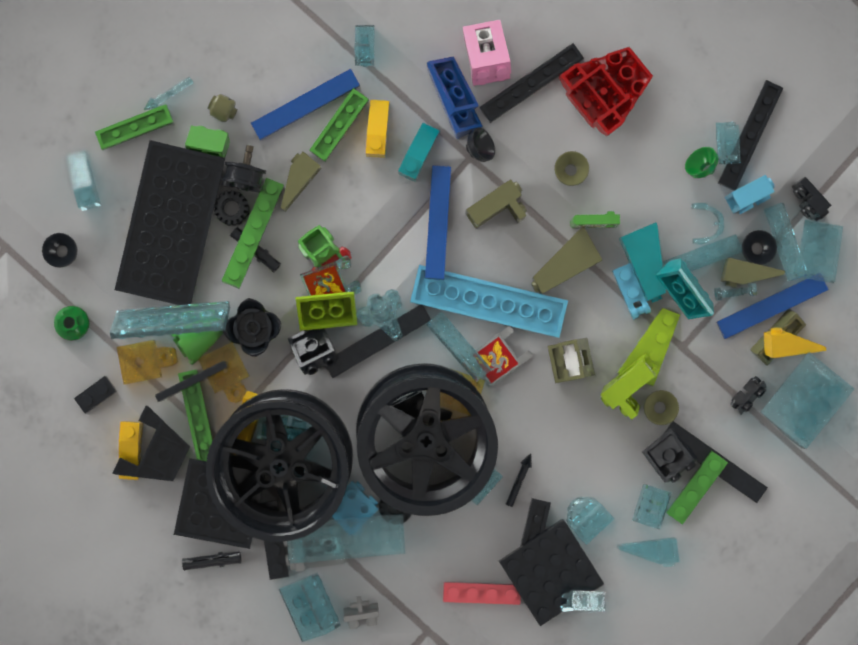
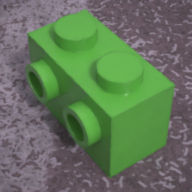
[185,125,230,158]

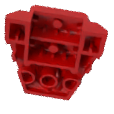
[559,47,653,136]

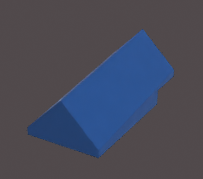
[427,56,483,140]

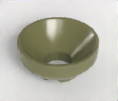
[554,151,589,186]
[644,390,679,425]

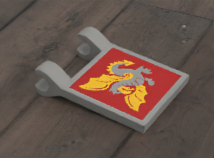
[469,326,532,386]

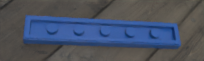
[251,69,360,140]
[425,165,451,280]
[716,273,829,339]

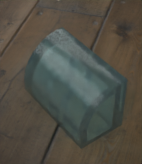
[632,484,672,529]

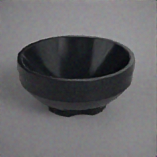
[466,128,495,162]
[742,230,777,265]
[42,233,78,268]

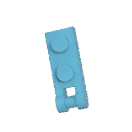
[612,263,651,320]

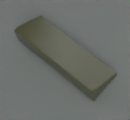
[750,309,806,366]

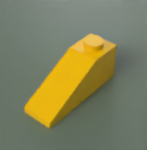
[366,100,389,158]
[764,328,826,358]
[119,421,143,480]

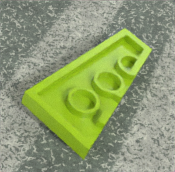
[617,308,680,386]

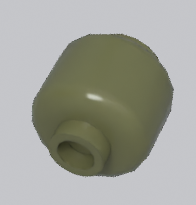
[208,94,238,122]

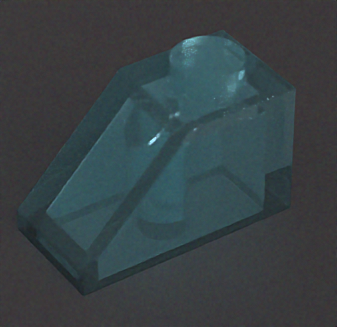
[354,25,375,67]

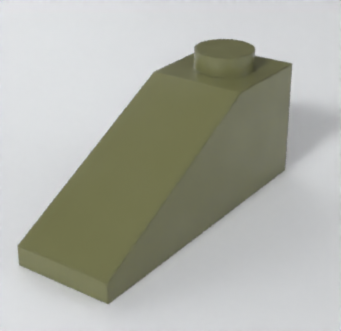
[281,152,322,212]
[721,258,785,288]

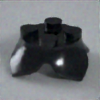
[222,298,282,357]

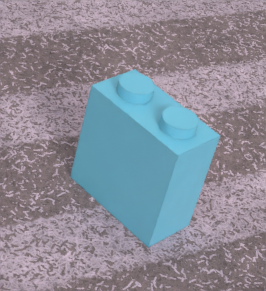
[725,175,775,214]
[332,480,379,536]

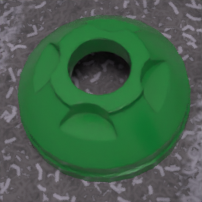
[685,147,719,178]
[54,306,90,341]

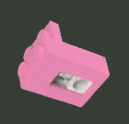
[463,20,511,86]

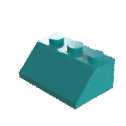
[656,259,714,320]

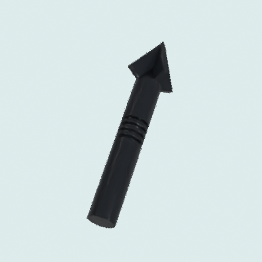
[506,453,532,507]

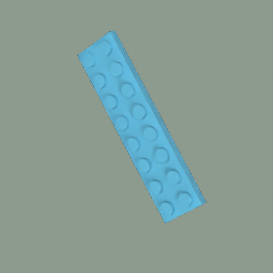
[410,265,568,338]

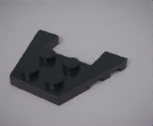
[112,405,190,481]

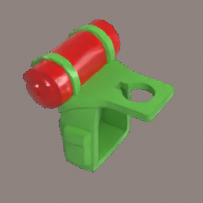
[298,225,352,282]

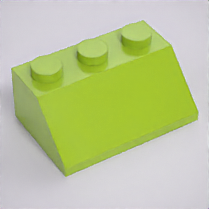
[295,291,358,331]

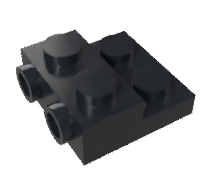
[792,177,832,222]
[288,328,339,375]
[642,428,698,483]

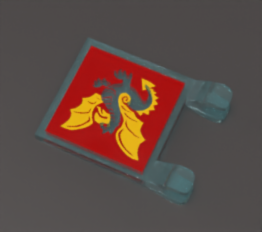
[300,256,361,296]

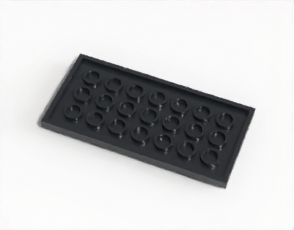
[114,140,225,308]

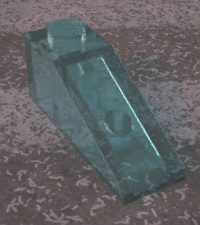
[67,151,101,211]
[617,537,680,567]

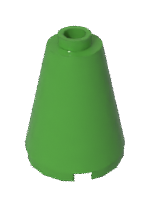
[170,316,225,366]

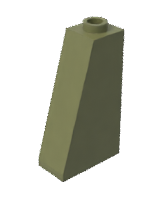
[531,227,602,294]

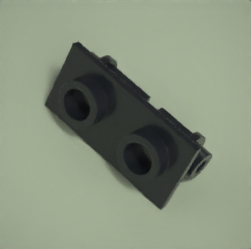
[730,376,767,415]

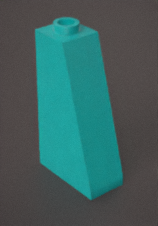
[619,222,666,303]

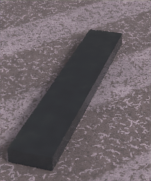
[479,43,584,123]
[718,80,783,191]
[326,305,431,378]
[663,421,768,503]

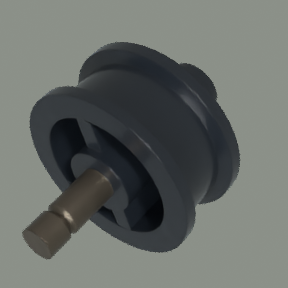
[221,145,266,193]

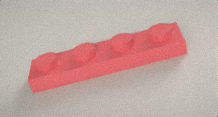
[443,582,521,605]

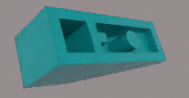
[398,123,440,182]

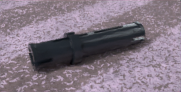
[230,227,281,273]
[182,551,242,571]

